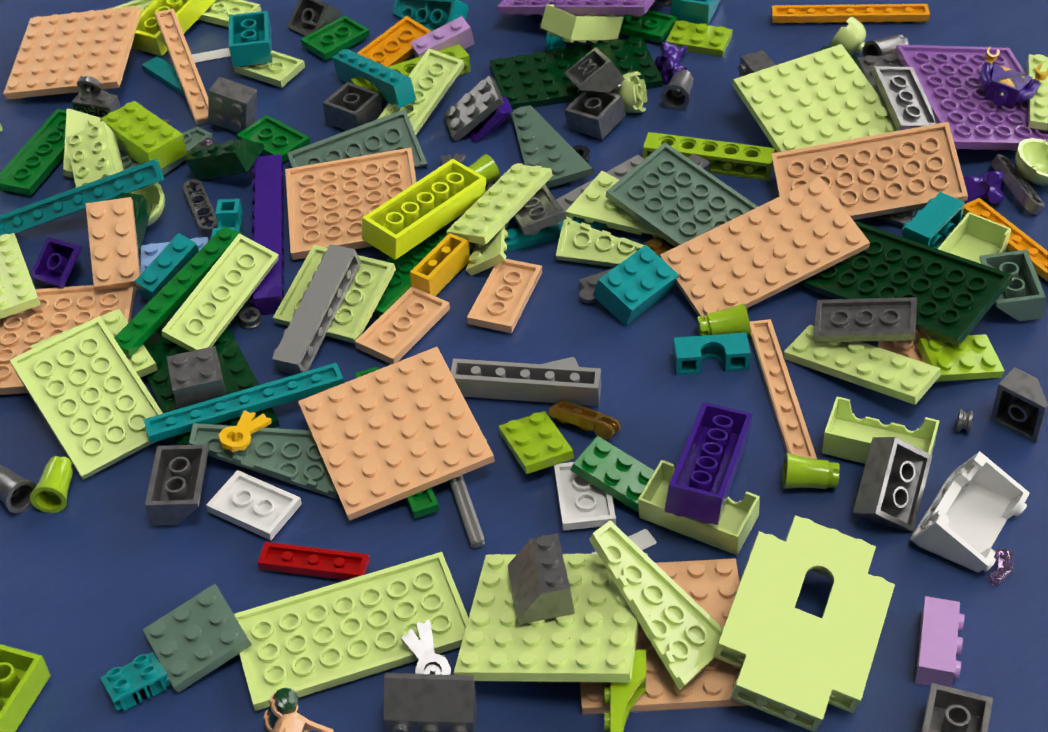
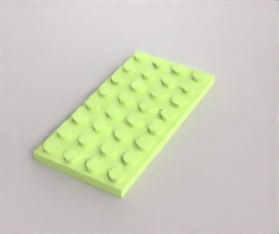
[234,552,468,711]

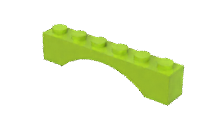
[604,650,646,732]

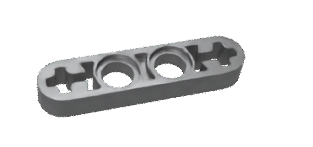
[991,154,1045,215]
[183,179,218,238]

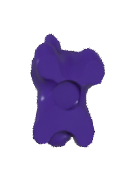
[655,41,688,84]
[963,171,1005,204]

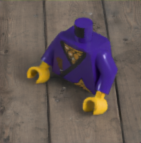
[979,47,1048,108]

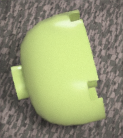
[830,17,866,55]
[611,71,647,113]

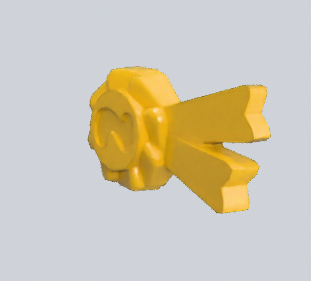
[219,410,272,452]

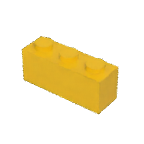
[410,233,470,296]

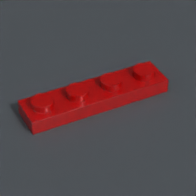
[257,542,370,580]

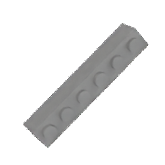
[272,244,361,375]
[451,358,602,406]

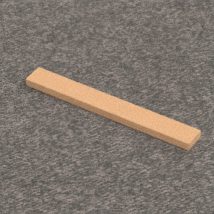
[155,9,209,126]
[750,319,817,459]

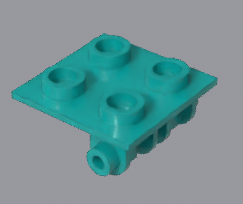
[100,652,171,711]

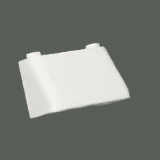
[910,451,1030,572]

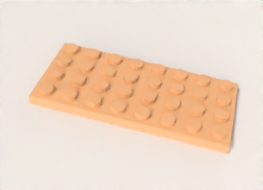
[771,122,968,220]
[660,177,870,317]

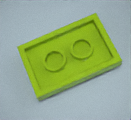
[666,21,733,57]
[916,334,1005,382]
[498,411,574,474]

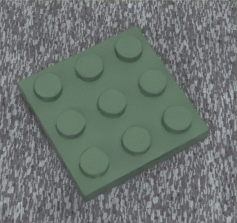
[143,584,252,693]

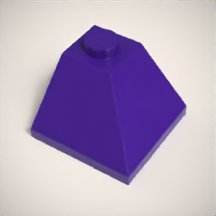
[470,95,513,143]
[30,237,82,288]

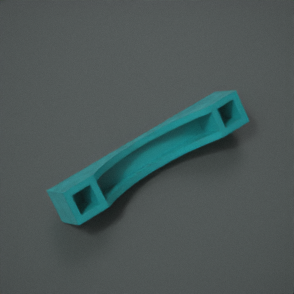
[332,49,416,108]

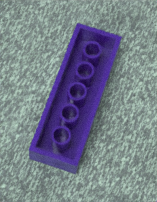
[664,402,753,525]

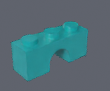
[211,199,244,238]
[134,233,199,301]
[673,332,751,375]

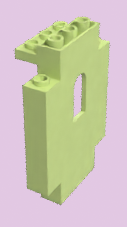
[713,515,895,732]

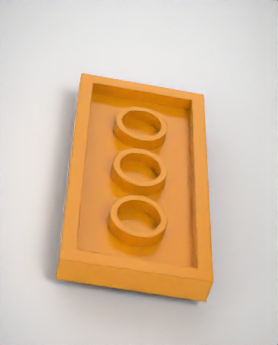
[358,16,432,67]

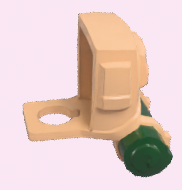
[262,688,334,732]

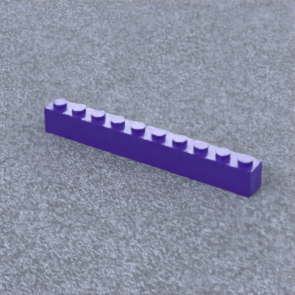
[250,154,285,316]

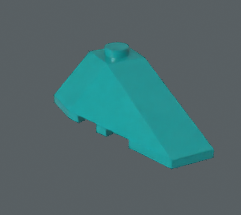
[392,0,469,31]

